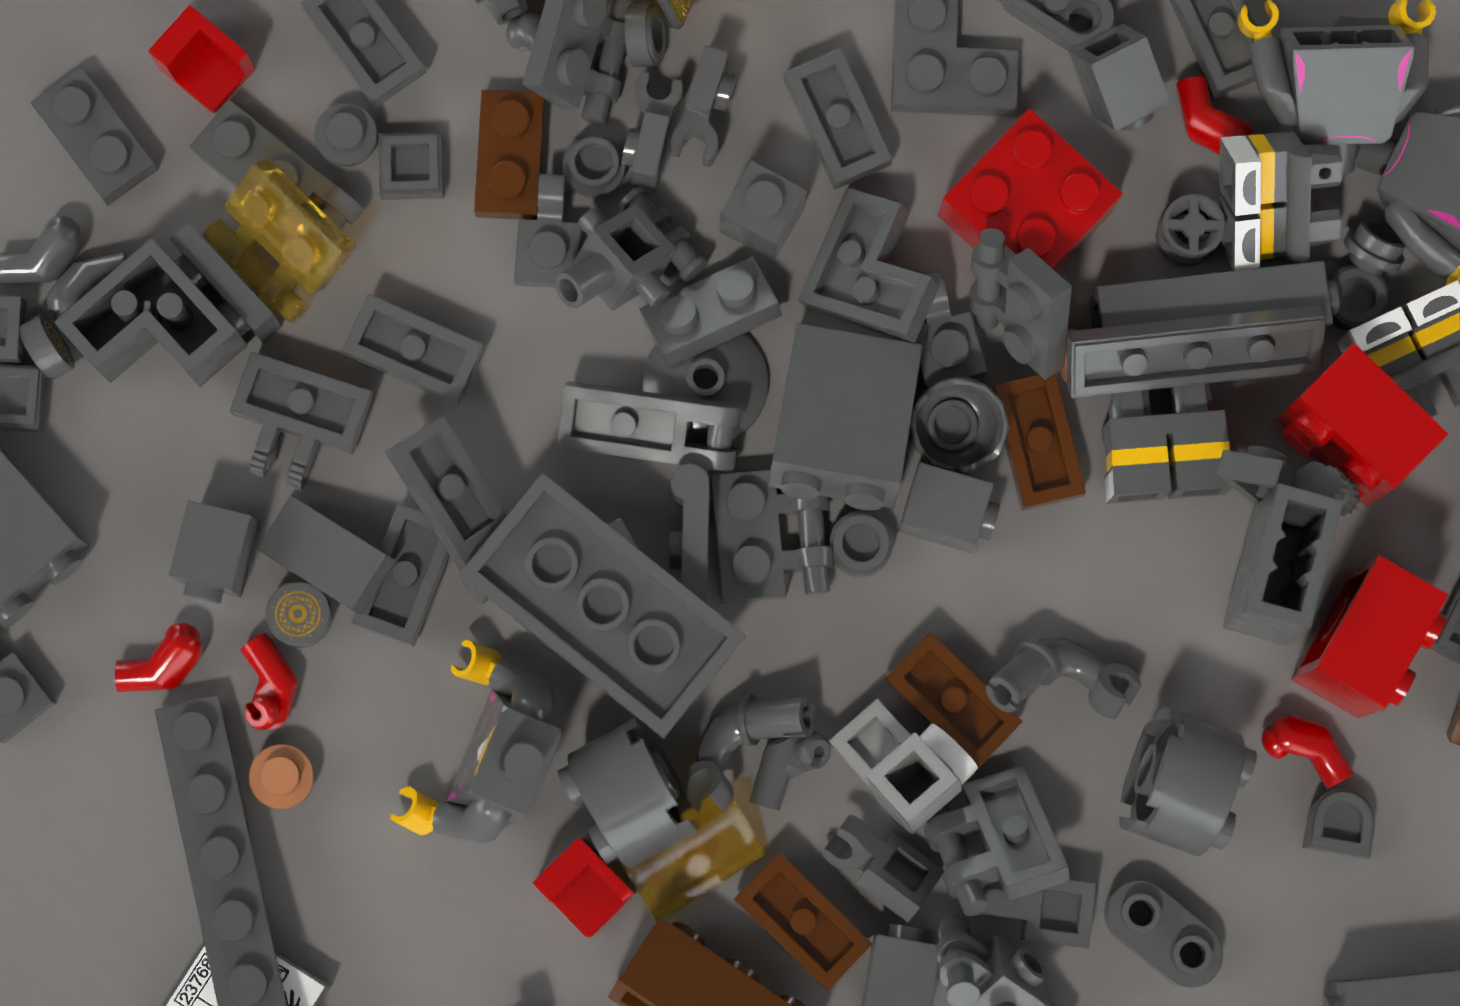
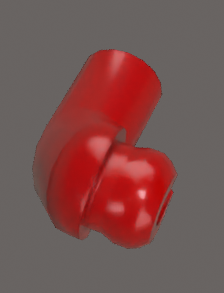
[1176,76,1253,155]
[115,623,202,692]
[240,632,298,730]
[1261,715,1355,789]

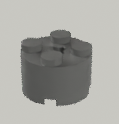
[1119,707,1257,856]
[558,717,700,869]

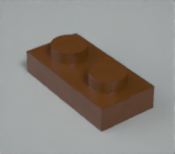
[474,90,545,220]
[992,373,1086,511]
[884,632,1023,768]
[734,852,872,991]

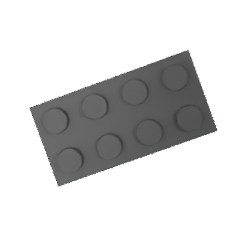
[459,472,746,740]

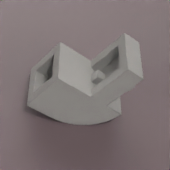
[829,699,962,834]

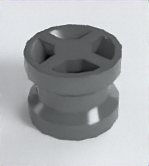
[1155,194,1226,267]

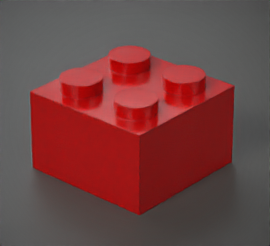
[937,108,1123,271]
[1276,343,1448,507]
[1291,555,1449,718]

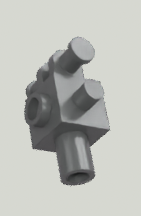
[555,186,708,311]
[936,915,1056,1006]

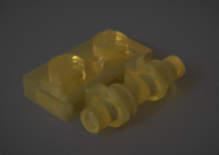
[203,157,356,324]

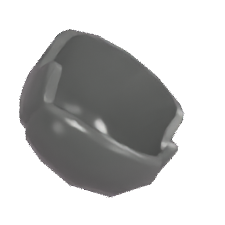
[909,377,1010,473]

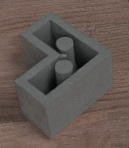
[54,237,247,387]

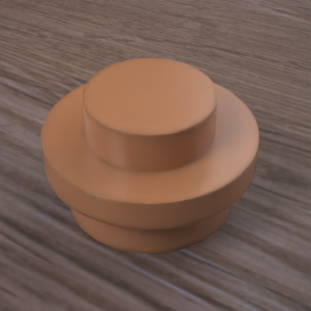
[249,744,315,809]

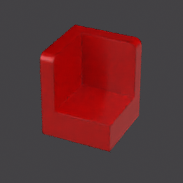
[148,5,255,113]
[532,837,635,937]

